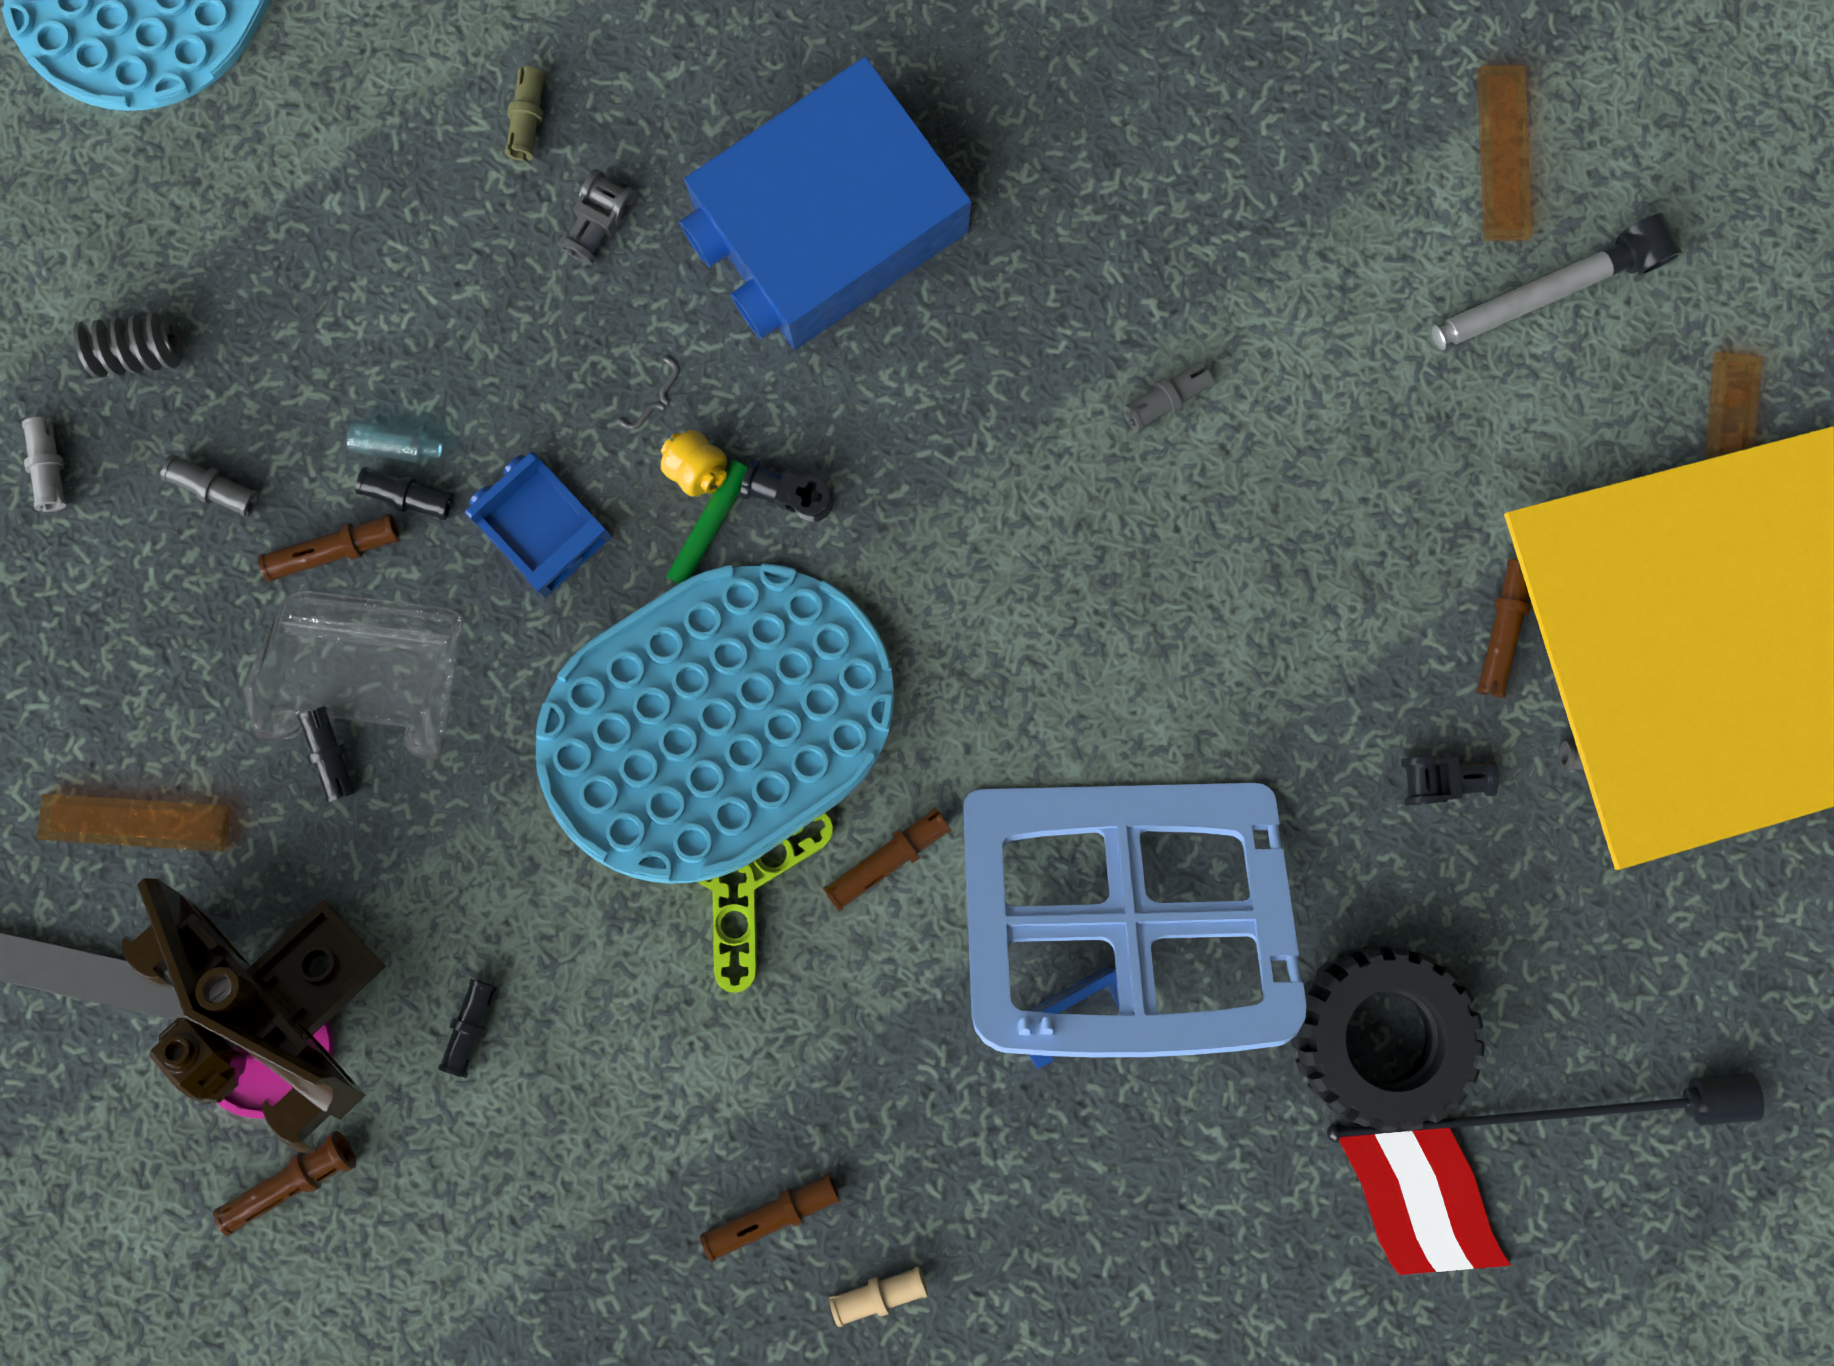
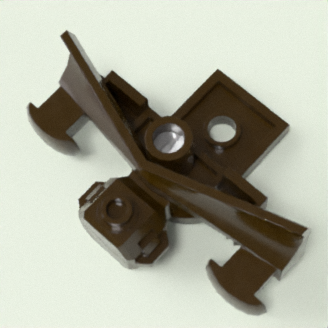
[122,878,386,1153]

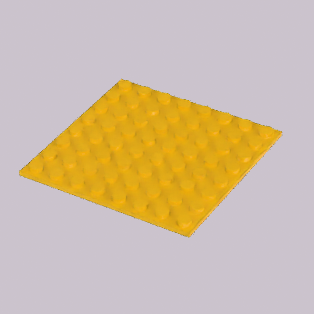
[1504,426,1834,870]

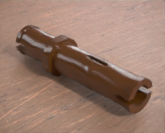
[258,514,401,582]
[1476,559,1531,699]
[823,807,952,912]
[700,1174,841,1262]

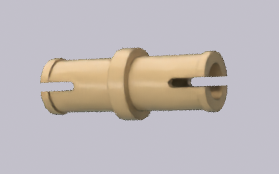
[829,1266,929,1327]

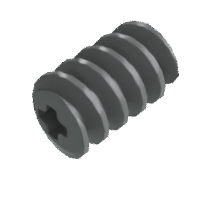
[73,311,183,378]

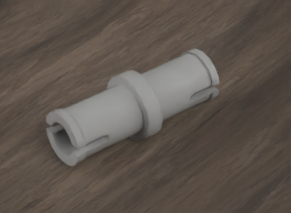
[22,417,66,512]

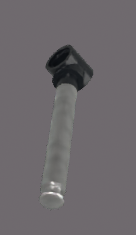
[1432,213,1682,350]

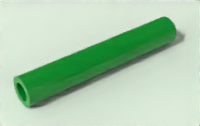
[666,460,747,584]

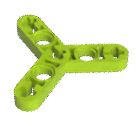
[697,813,834,993]

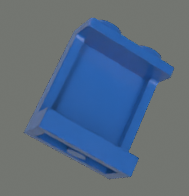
[465,451,612,598]

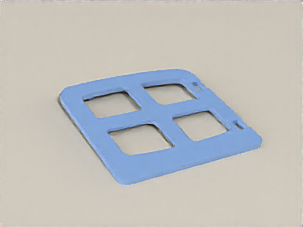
[963,783,1306,1057]

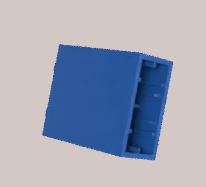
[679,57,971,350]

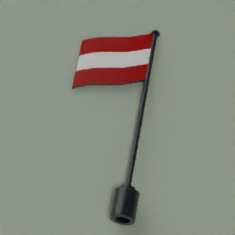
[1327,1073,1764,1275]

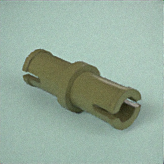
[504,66,546,161]

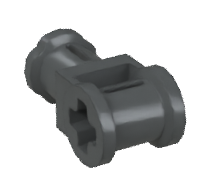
[557,169,638,265]

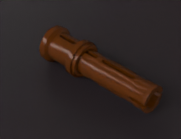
[213,1131,357,1236]

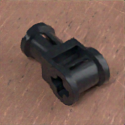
[740,459,833,522]
[1401,755,1499,806]

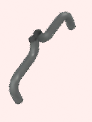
[617,355,679,430]

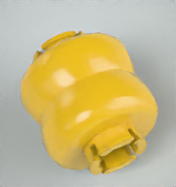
[661,430,727,497]

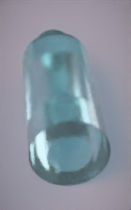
[346,420,442,463]

